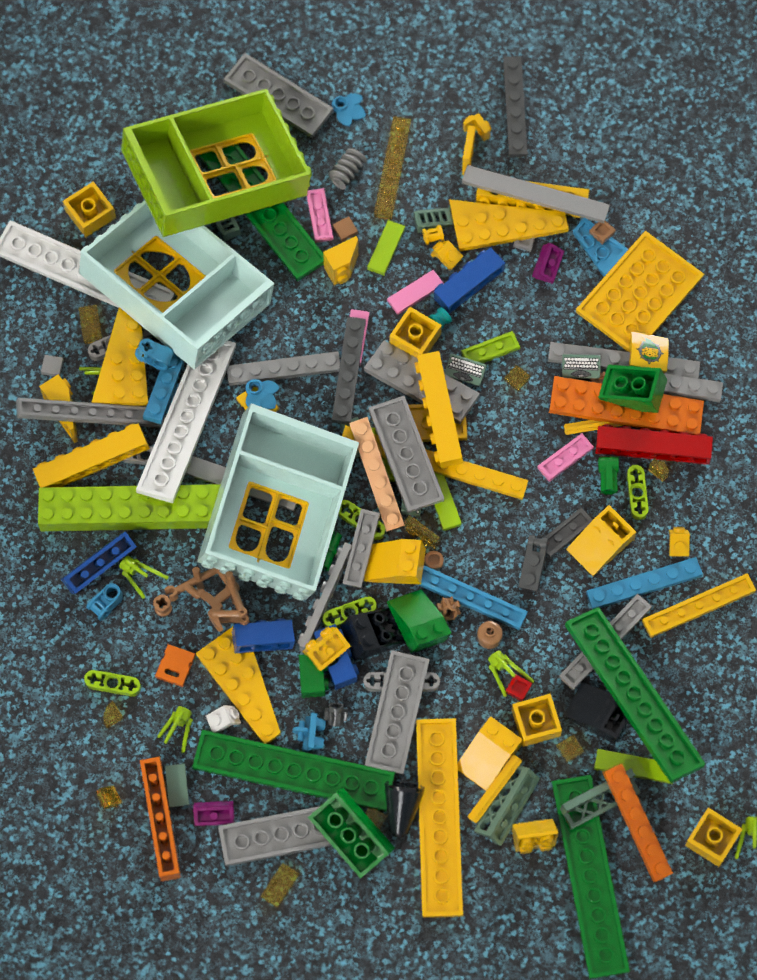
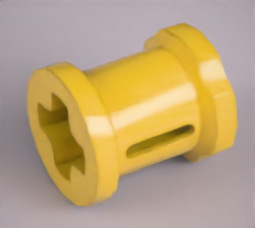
[422,225,444,245]

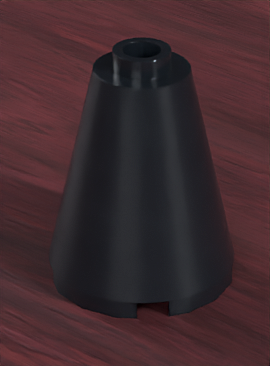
[384,781,425,838]

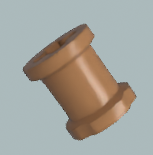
[153,595,172,617]

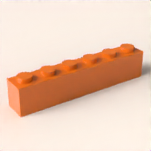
[140,757,181,882]

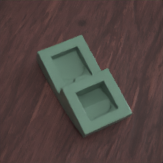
[165,763,189,807]

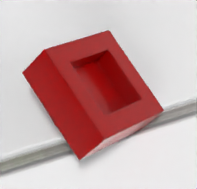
[505,674,532,701]

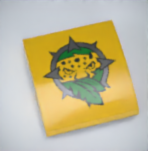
[629,332,669,373]

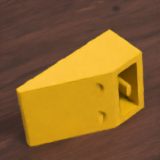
[566,505,636,576]
[512,819,558,854]

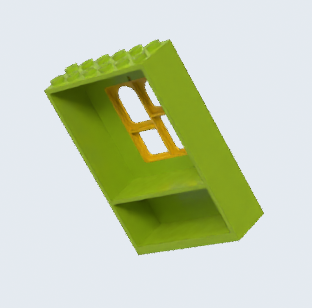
[121,89,312,237]

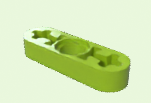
[627,465,649,520]
[338,500,385,540]
[323,597,377,628]
[84,670,141,697]

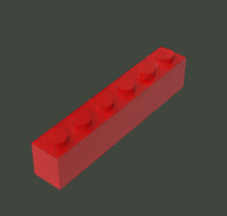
[595,424,713,465]

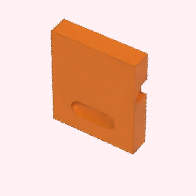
[155,644,196,687]

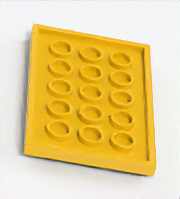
[576,231,704,352]

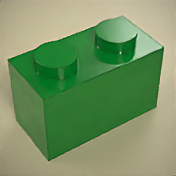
[299,655,329,698]

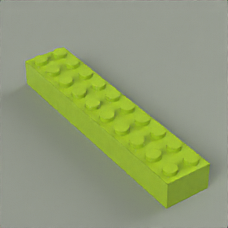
[38,484,221,532]

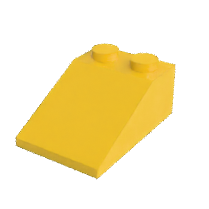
[39,374,78,443]
[364,539,426,585]
[457,716,523,791]

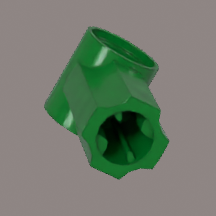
[598,456,619,495]

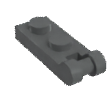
[518,535,549,592]

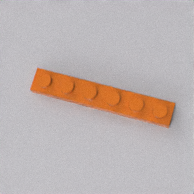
[602,763,673,882]

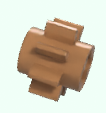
[437,596,461,621]

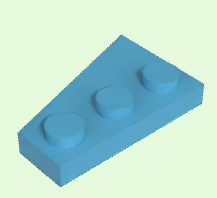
[573,218,628,277]

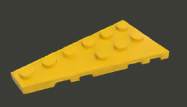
[449,199,569,252]
[91,307,148,406]
[195,627,281,744]

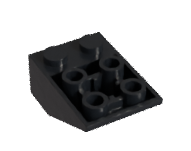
[340,608,406,661]
[563,682,628,745]

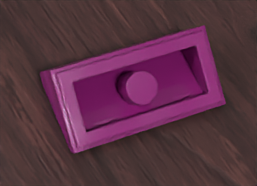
[532,243,565,284]
[193,801,234,826]

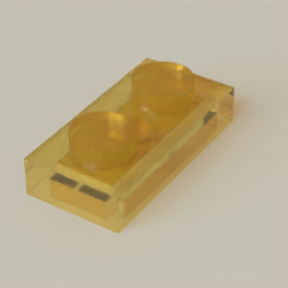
[78,304,102,344]
[405,515,440,549]

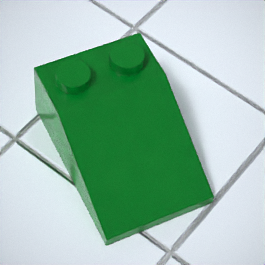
[598,365,667,413]
[387,589,451,654]

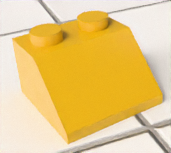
[323,236,359,285]

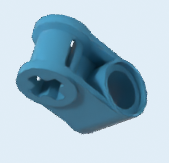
[135,339,174,371]
[86,583,123,621]

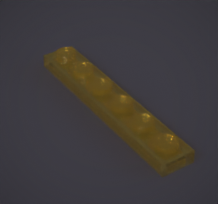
[374,116,411,220]

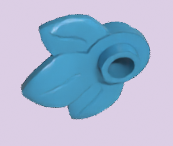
[332,93,366,126]
[246,379,279,409]

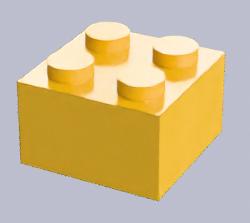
[63,181,116,238]
[389,307,442,358]
[512,693,562,747]
[685,808,742,867]

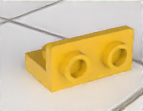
[302,627,351,671]

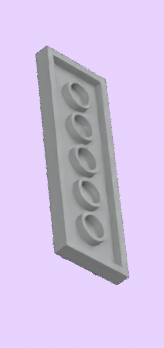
[224,53,333,138]
[364,340,480,425]
[368,396,444,513]
[365,650,430,775]
[218,806,332,867]

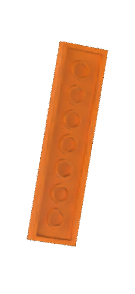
[549,376,704,435]

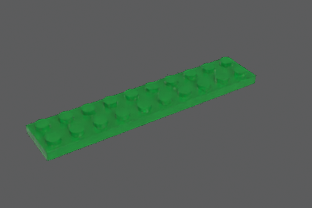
[199,144,324,282]
[565,607,705,783]
[192,730,395,812]
[551,775,630,980]

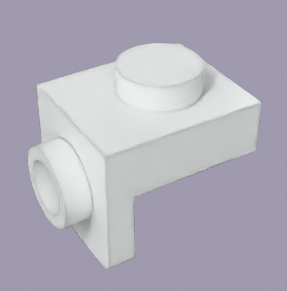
[206,705,241,733]

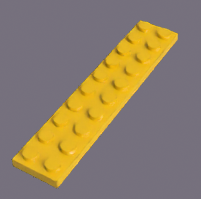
[416,718,463,918]

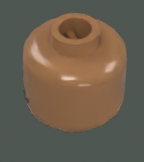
[477,621,503,649]

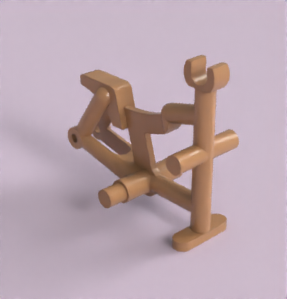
[164,567,249,632]

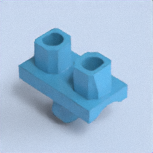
[292,713,326,752]

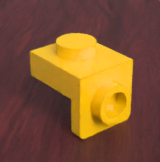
[463,113,491,141]
[430,240,463,270]
[669,527,690,556]

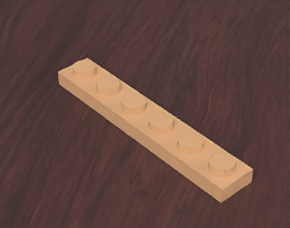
[349,417,405,532]

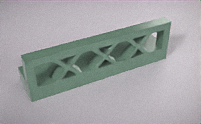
[474,766,540,846]
[560,769,641,830]

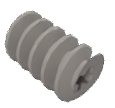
[329,148,367,190]

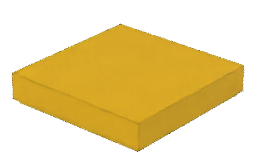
[462,126,475,175]

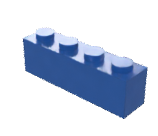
[434,247,505,314]
[61,532,137,595]

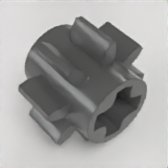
[324,702,348,727]

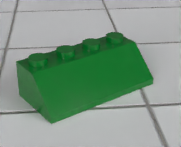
[308,787,395,879]

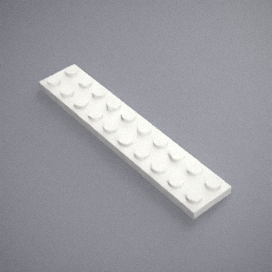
[0,221,176,308]
[136,341,236,503]

